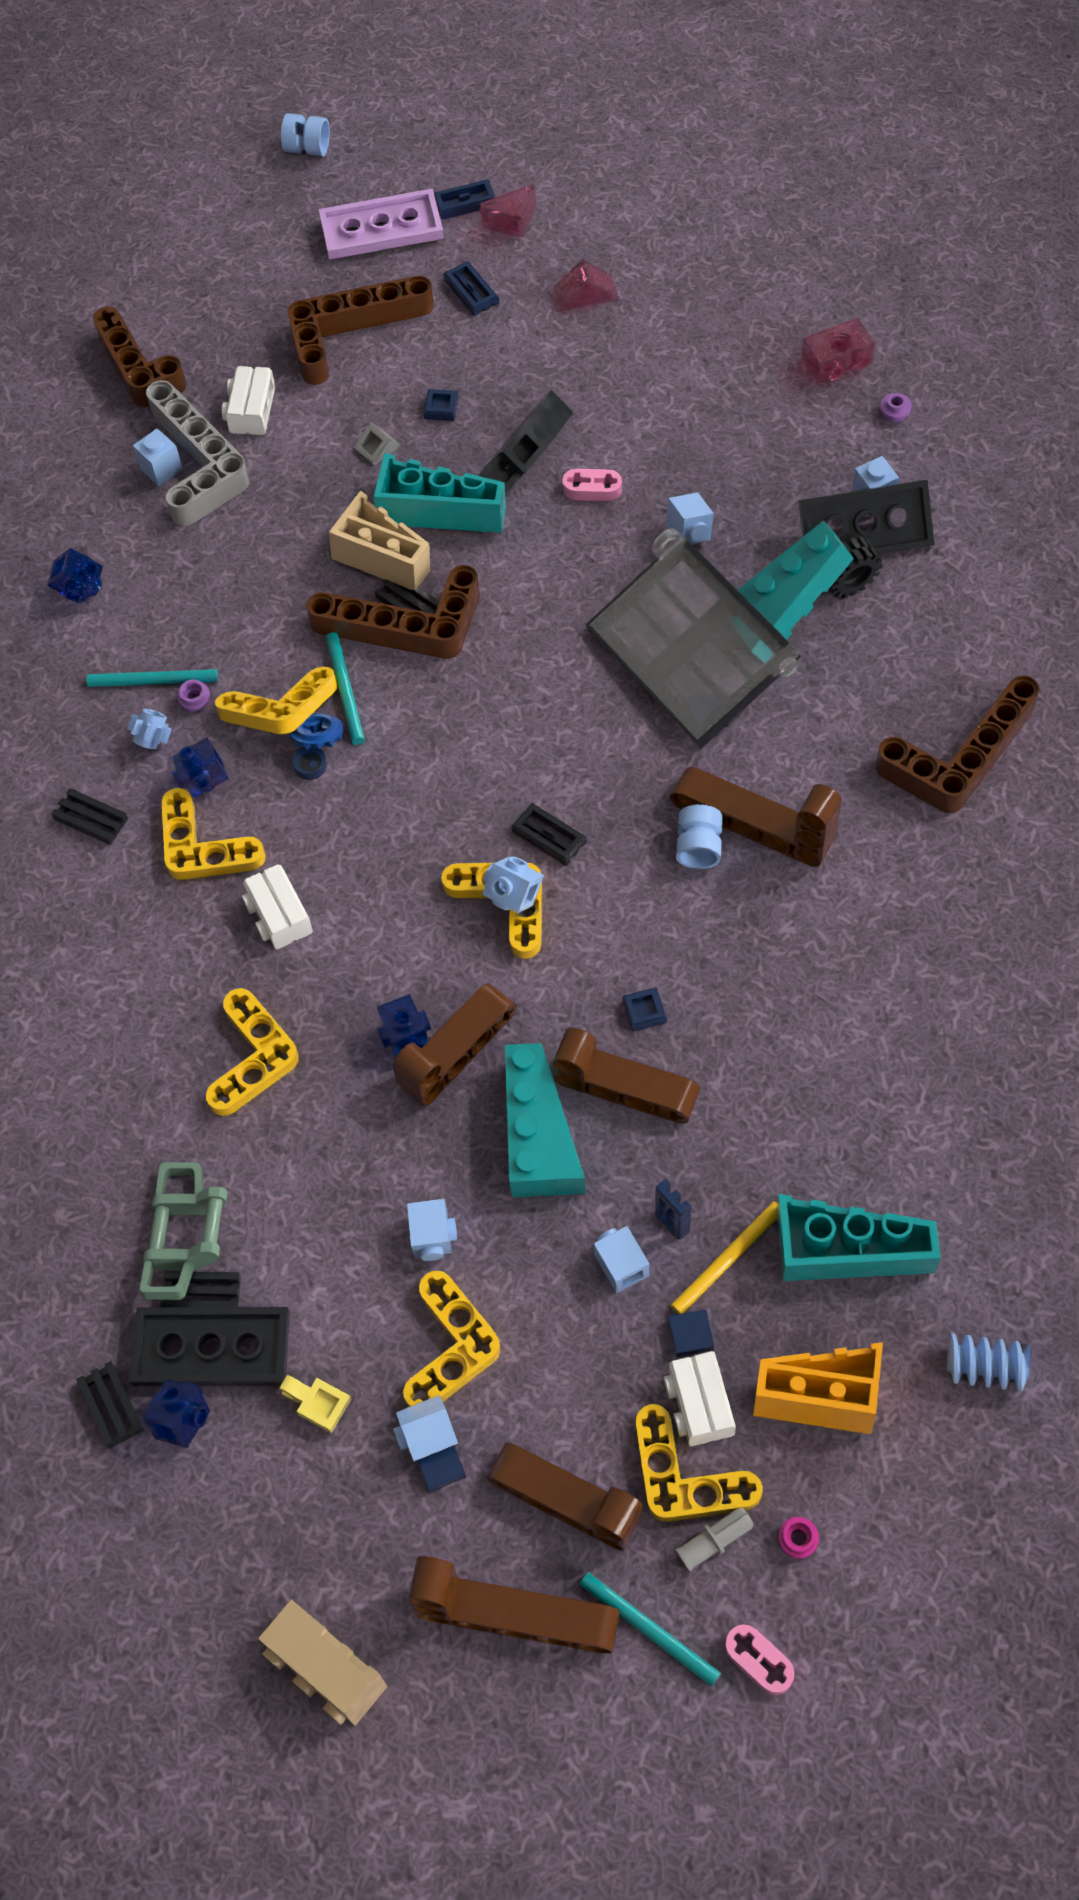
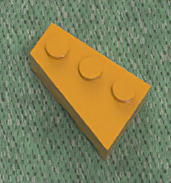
[753,1342,883,1434]

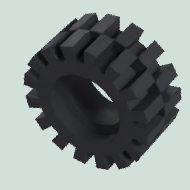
[829,537,883,598]

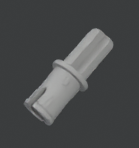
[675,1507,754,1571]

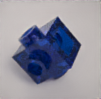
[47,548,103,603]
[172,737,229,798]
[377,994,432,1057]
[143,1379,210,1448]

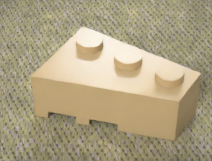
[329,491,431,590]
[258,1599,387,1726]

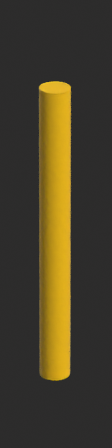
[670,1201,777,1314]

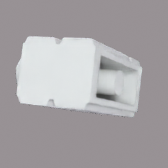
[222,366,275,435]
[241,864,313,949]
[663,1351,736,1447]

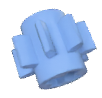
[128,709,172,749]

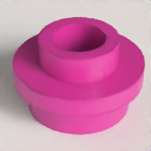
[778,1517,819,1559]

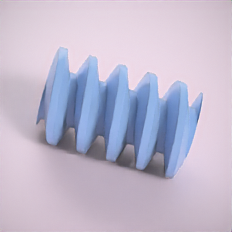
[946,1333,1031,1392]

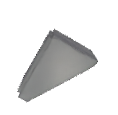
[353,423,400,465]

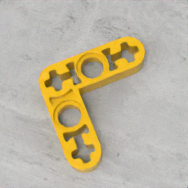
[215,667,337,734]
[162,788,266,880]
[441,863,542,959]
[206,988,299,1116]
[403,1271,500,1407]
[636,1404,762,1522]

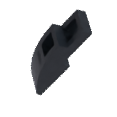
[477,390,573,493]

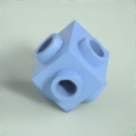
[482,857,544,913]

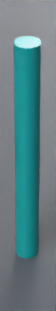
[326,632,365,745]
[87,669,219,687]
[579,1572,721,1687]

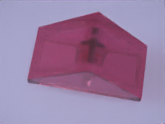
[480,184,537,238]
[554,259,619,311]

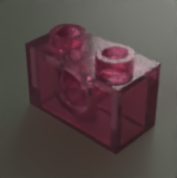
[801,317,875,384]

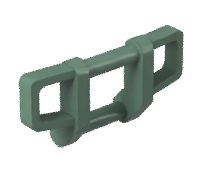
[140,1162,228,1300]

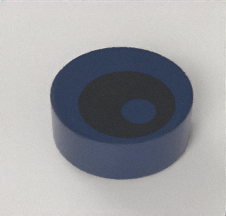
[292,746,327,780]

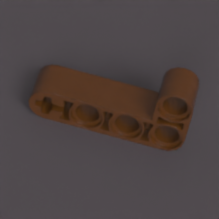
[93,306,187,407]
[393,983,517,1106]
[553,1027,700,1124]
[486,1442,642,1551]

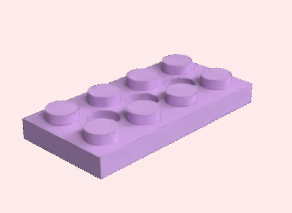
[319,188,444,260]

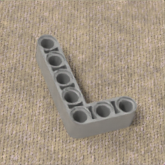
[146,380,249,526]

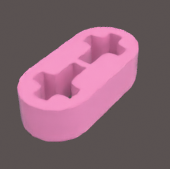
[562,469,622,501]
[725,1624,794,1695]

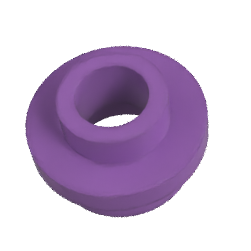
[880,393,912,422]
[177,680,211,712]

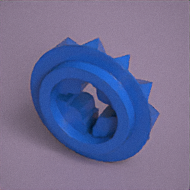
[290,713,343,750]

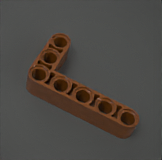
[288,275,434,385]
[306,565,480,659]
[876,675,1040,813]
[669,767,841,867]
[408,1556,620,1654]

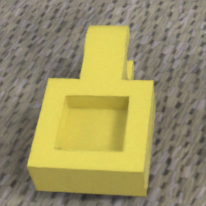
[279,1375,351,1434]

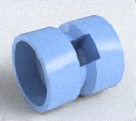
[281,113,330,157]
[676,805,723,869]

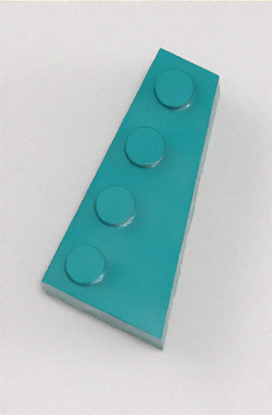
[374,453,506,533]
[731,520,854,665]
[505,1043,586,1198]
[776,1193,941,1281]

